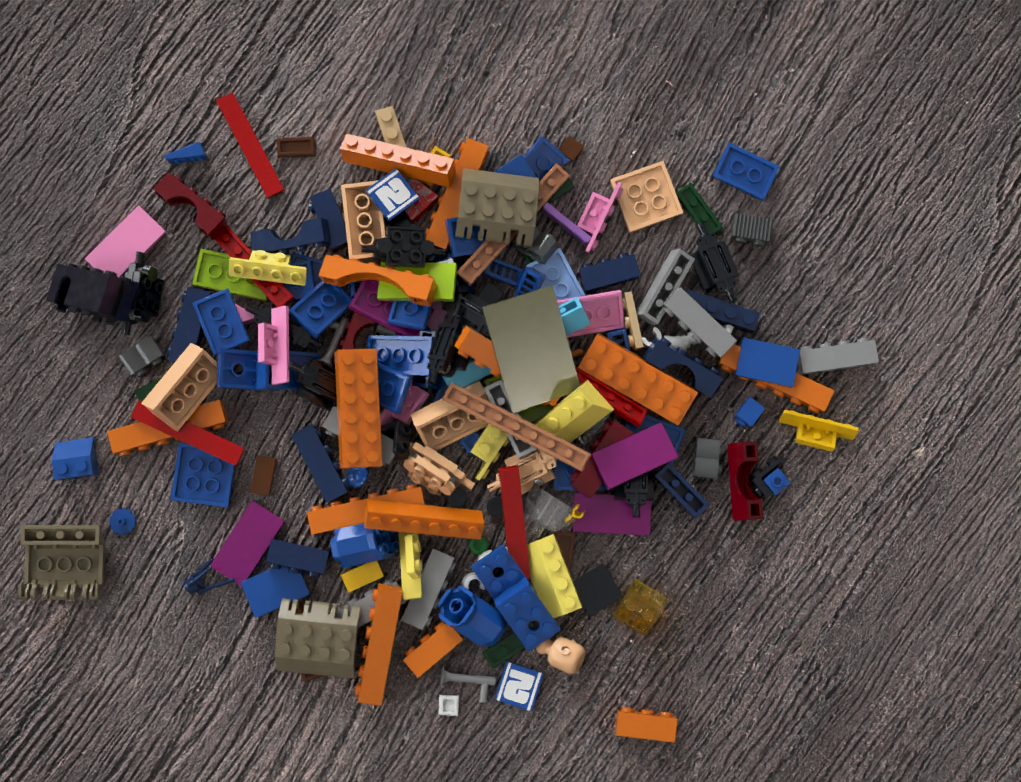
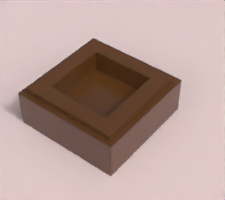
[558,135,584,162]

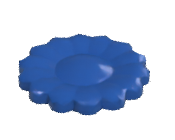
[346,468,369,488]
[109,508,136,535]

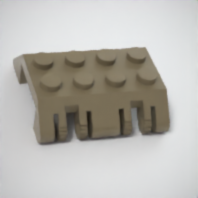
[455,168,539,247]
[19,525,105,600]
[275,598,361,679]

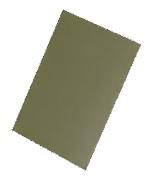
[482,285,580,414]

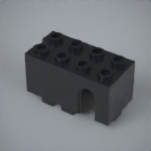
[46,262,138,326]

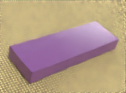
[543,203,592,246]

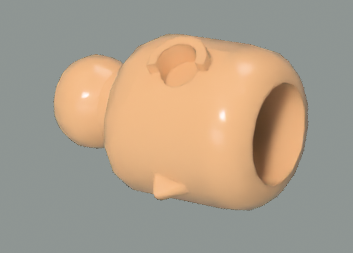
[536,636,585,674]

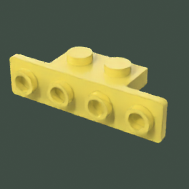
[229,250,307,286]
[470,424,510,481]
[399,532,422,601]

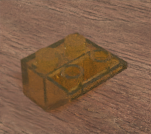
[612,578,668,636]

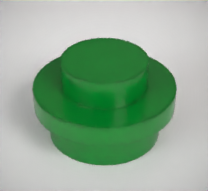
[469,536,489,554]

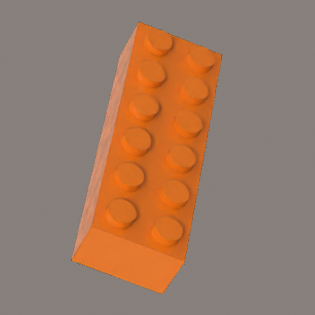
[578,333,698,426]
[335,349,382,469]

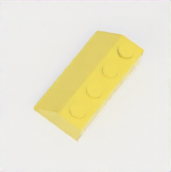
[534,380,613,443]
[527,534,583,618]

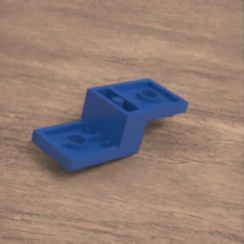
[217,349,320,391]
[471,544,561,652]

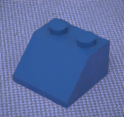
[52,437,99,481]

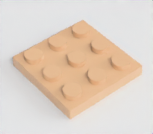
[610,161,683,233]

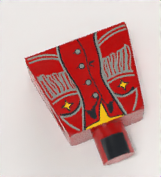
[404,179,439,224]

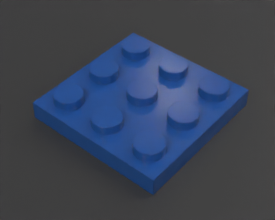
[170,443,235,508]

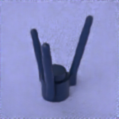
[184,558,235,595]

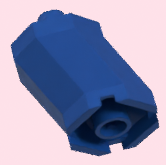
[330,523,400,568]
[438,586,507,647]

